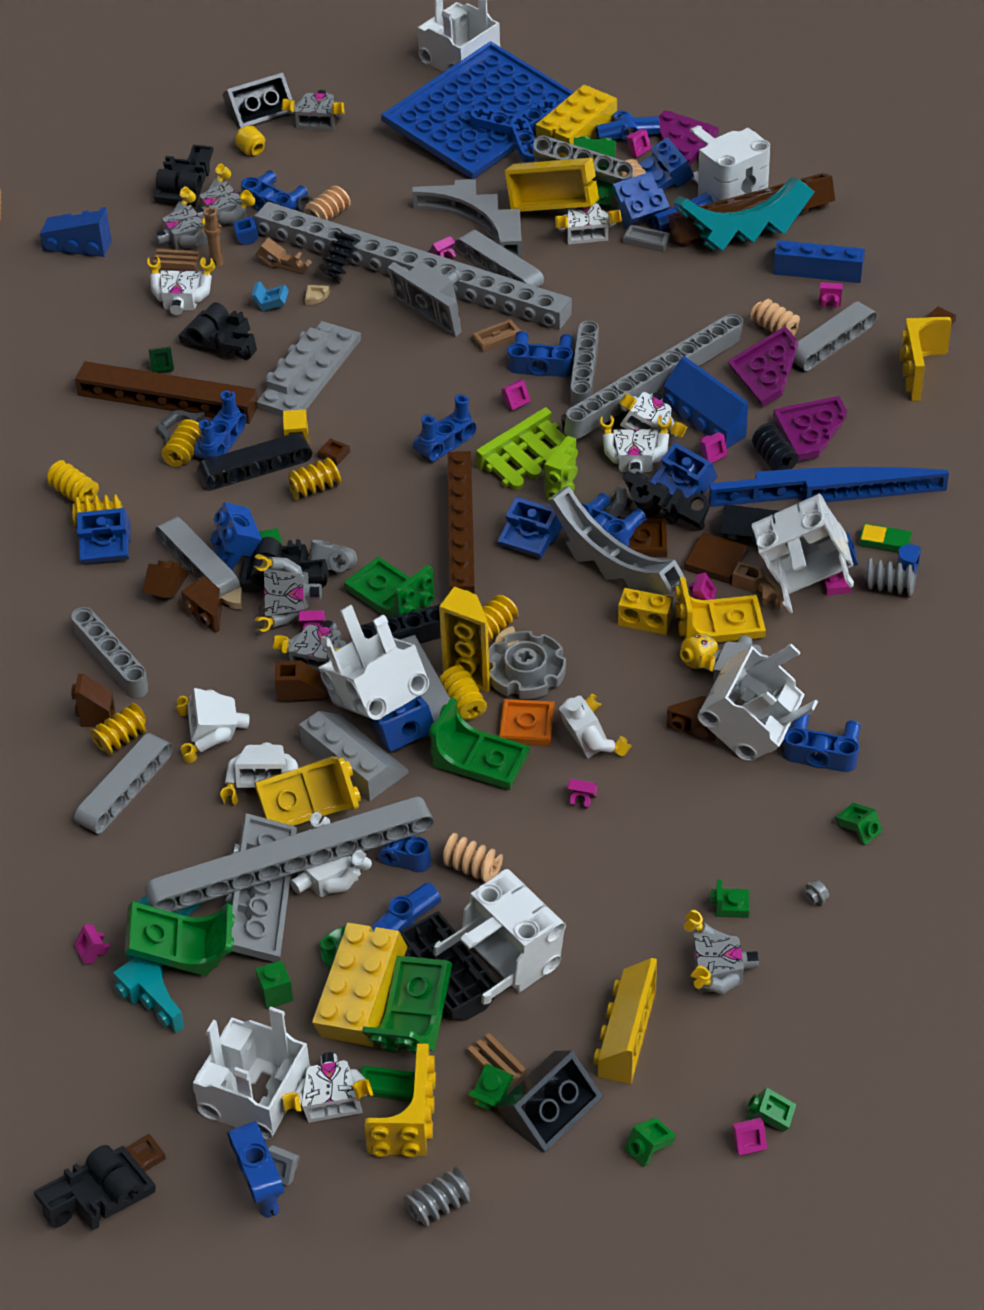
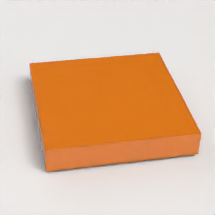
[499,699,555,746]

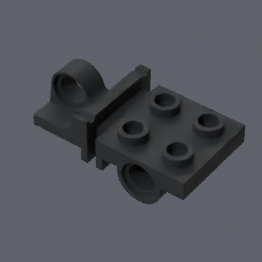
[154,144,214,207]
[178,302,257,360]
[623,471,709,530]
[240,537,329,591]
[34,1145,156,1230]

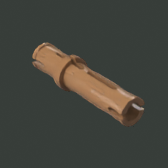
[203,207,224,267]

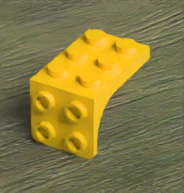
[899,317,952,401]
[674,577,766,643]
[254,756,361,826]
[364,1044,436,1158]

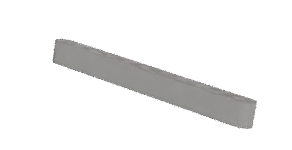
[564,314,743,439]
[144,797,434,912]

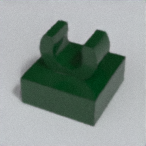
[148,346,174,372]

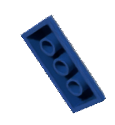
[773,240,865,283]
[663,356,748,449]

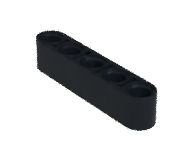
[197,433,313,490]
[360,604,441,644]

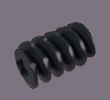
[319,232,360,281]
[752,423,799,471]

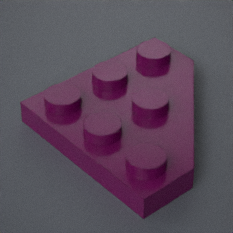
[658,110,719,166]
[728,326,798,407]
[773,396,847,461]

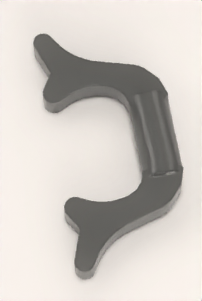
[158,410,205,445]

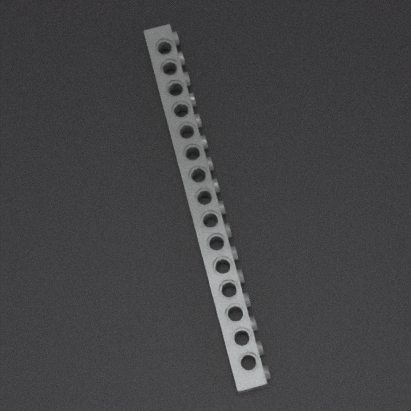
[255,202,572,330]

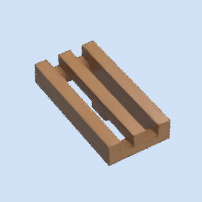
[152,249,200,271]
[472,319,521,352]
[467,1033,527,1086]

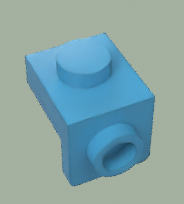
[252,281,289,312]

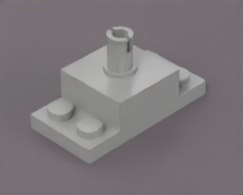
[388,261,462,337]

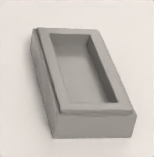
[623,225,671,252]

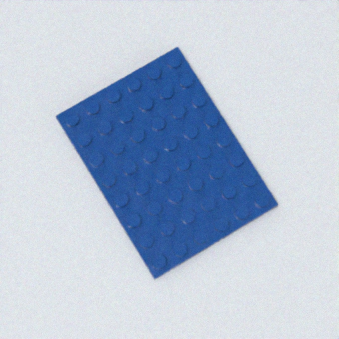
[381,41,574,179]

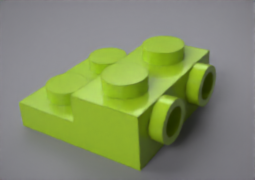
[545,436,578,500]

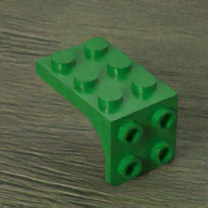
[574,136,616,208]
[344,556,435,618]
[429,697,530,790]
[125,901,235,976]
[362,956,452,1054]

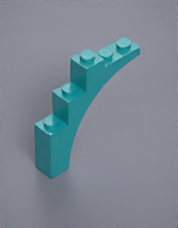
[673,177,815,251]
[113,895,206,1034]

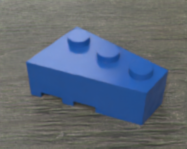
[40,207,112,257]

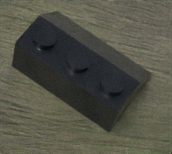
[222,72,293,129]
[721,504,779,542]
[496,1050,603,1152]

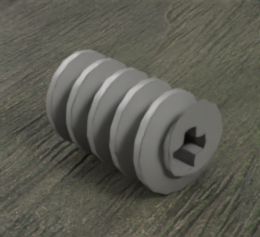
[864,558,918,596]
[403,1167,470,1227]

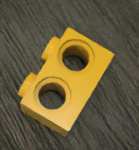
[618,588,673,635]

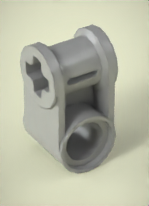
[308,540,357,572]

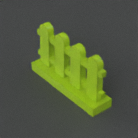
[474,407,566,490]

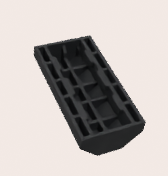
[400,911,498,1020]

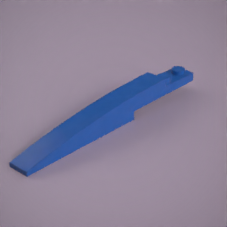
[709,467,949,507]

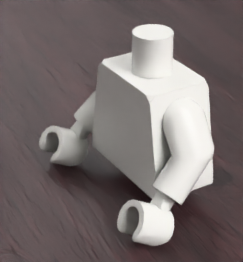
[290,812,372,897]

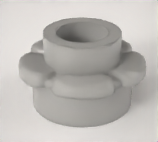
[804,880,829,906]

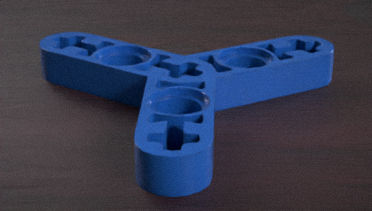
[470,99,558,163]

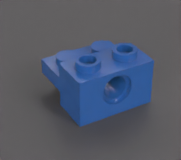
[638,137,695,191]
[611,172,670,228]
[649,442,718,498]
[498,497,563,559]
[210,502,262,570]
[77,508,131,564]
[368,696,434,752]

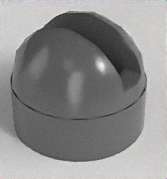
[298,195,314,212]

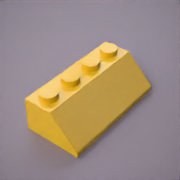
[439,587,490,693]
[593,958,657,1084]

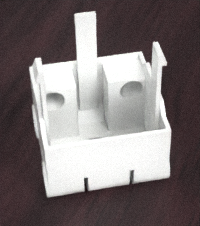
[417,0,501,72]
[690,125,770,202]
[752,493,854,614]
[318,605,429,720]
[698,644,818,761]
[433,869,566,1005]
[193,1007,310,1140]

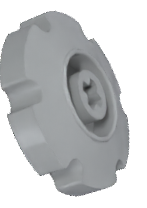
[489,631,566,699]

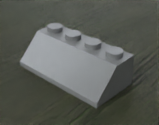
[299,711,409,801]

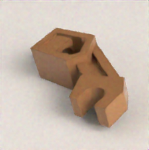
[255,237,312,273]
[732,562,784,610]

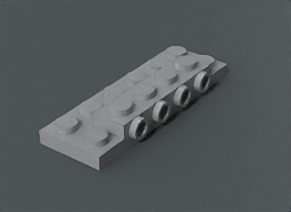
[256,321,361,417]
[224,813,297,962]

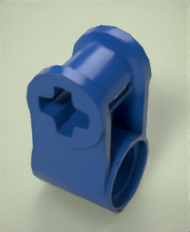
[377,836,431,872]

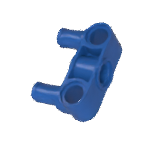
[241,170,308,211]
[508,331,574,377]
[194,390,246,460]
[413,394,477,461]
[581,492,646,547]
[782,713,861,772]
[227,1121,285,1218]

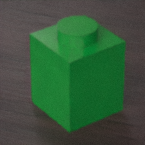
[255,960,294,1009]

